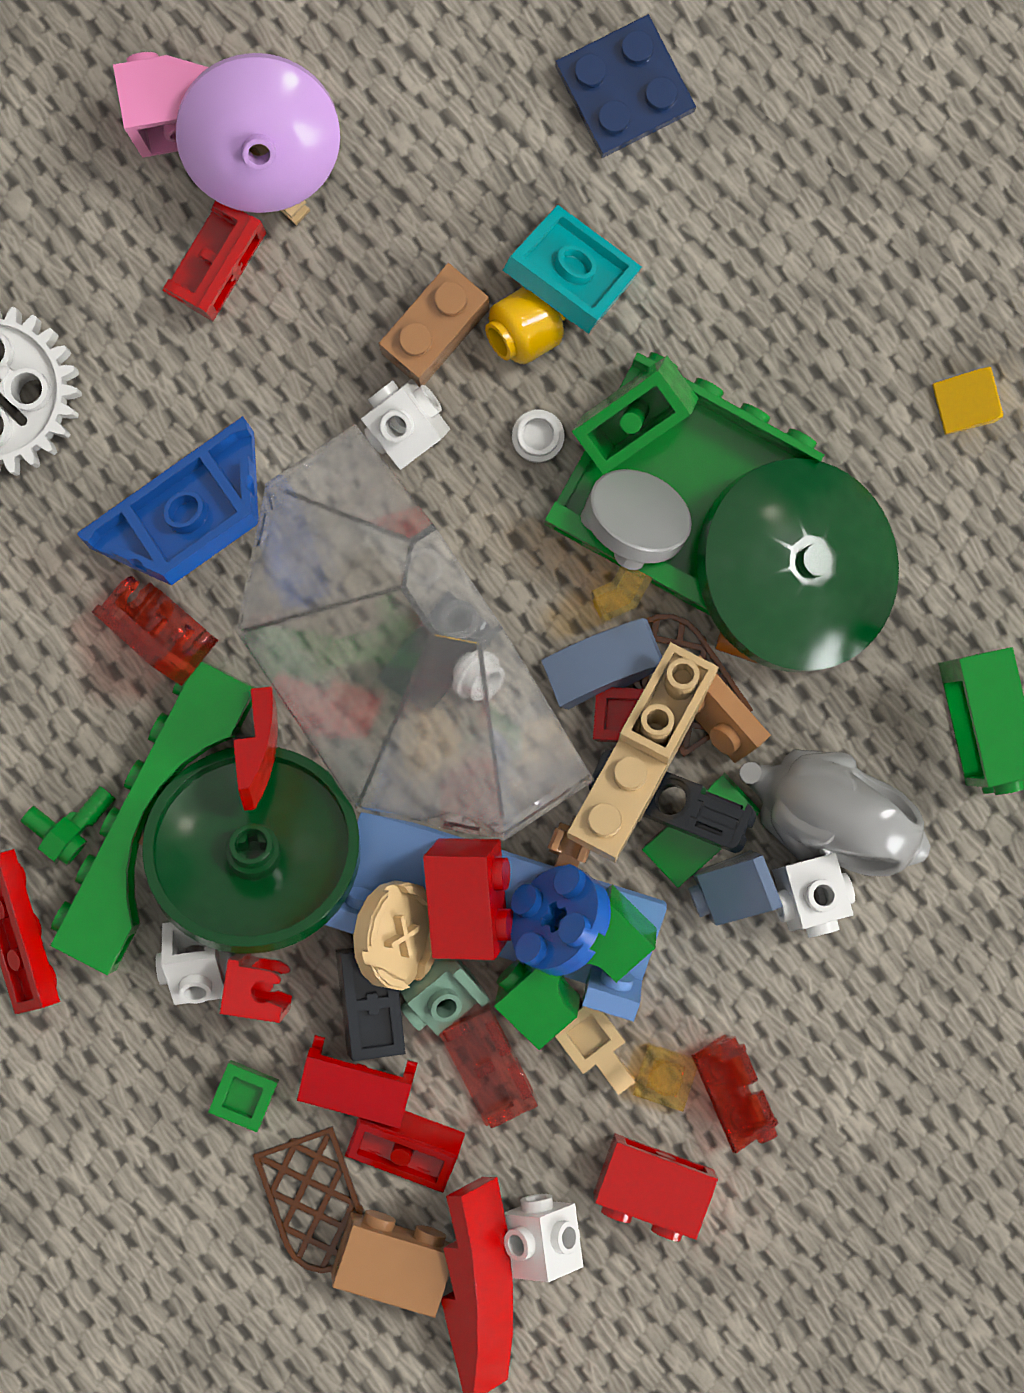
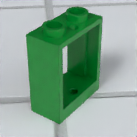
[938,647,1024,795]

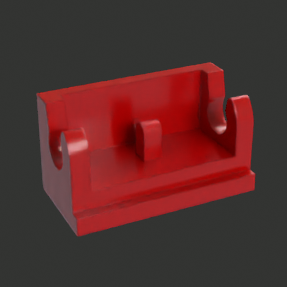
[162,200,266,322]
[220,953,292,1023]
[297,1035,418,1129]

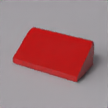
[345,1110,465,1193]

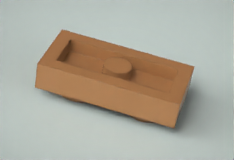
[694,655,771,763]

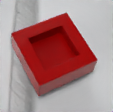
[593,687,644,743]

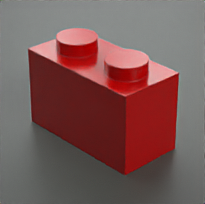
[423,838,513,960]
[593,1133,718,1242]

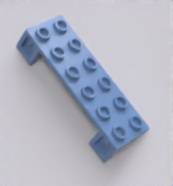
[325,808,667,1022]

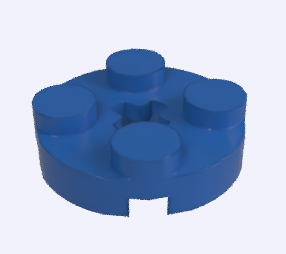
[511,864,611,976]

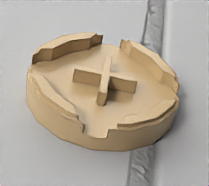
[353,880,436,991]

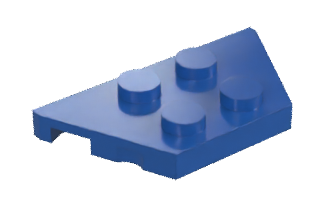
[77,416,259,585]

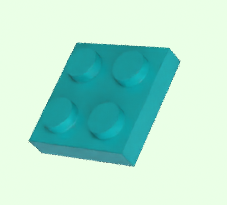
[502,205,642,334]

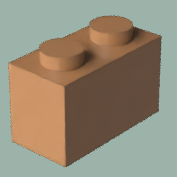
[378,262,490,387]
[331,1210,451,1318]

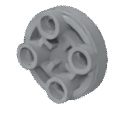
[581,469,692,570]

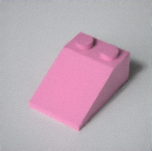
[113,52,209,158]

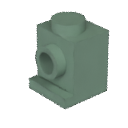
[400,959,490,1036]

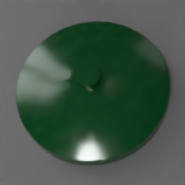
[697,458,899,672]
[142,747,361,954]

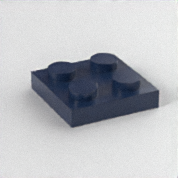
[555,14,696,158]

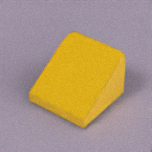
[932,366,1003,435]

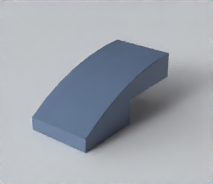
[541,618,662,710]

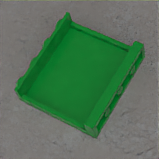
[544,352,825,616]

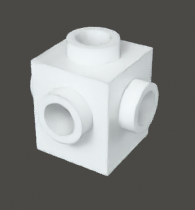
[361,379,450,470]
[772,853,855,938]
[156,922,235,1005]
[504,1194,583,1282]

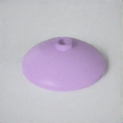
[176,53,340,213]

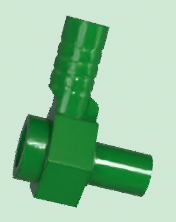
[20,786,115,866]

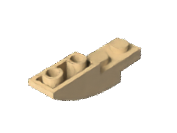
[567,642,719,863]

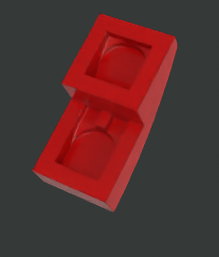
[234,686,278,811]

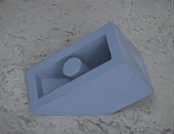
[688,850,783,926]

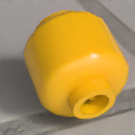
[485,287,566,365]

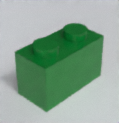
[572,355,699,475]

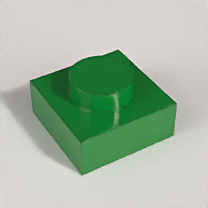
[208,1060,279,1132]

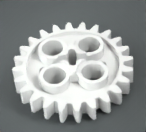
[0,307,82,476]

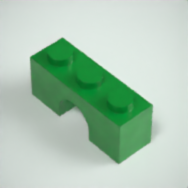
[494,884,657,1050]

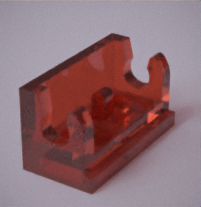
[92,576,219,686]
[439,1004,538,1128]

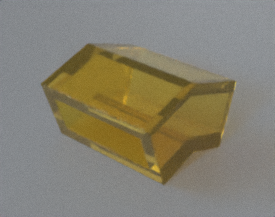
[590,566,652,625]

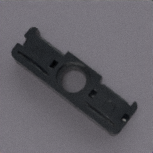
[589,749,757,853]

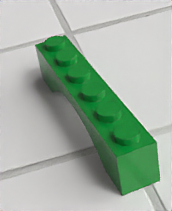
[50,659,256,975]

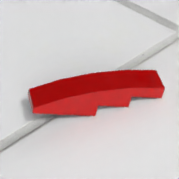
[441,1177,513,1393]

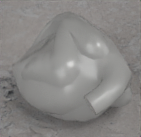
[739,749,931,876]

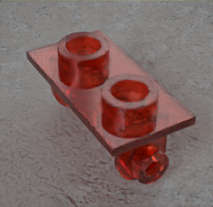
[691,1034,779,1154]

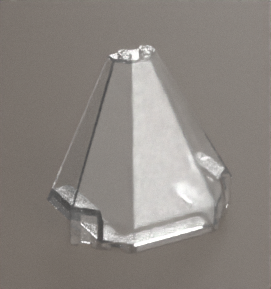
[236,424,594,841]

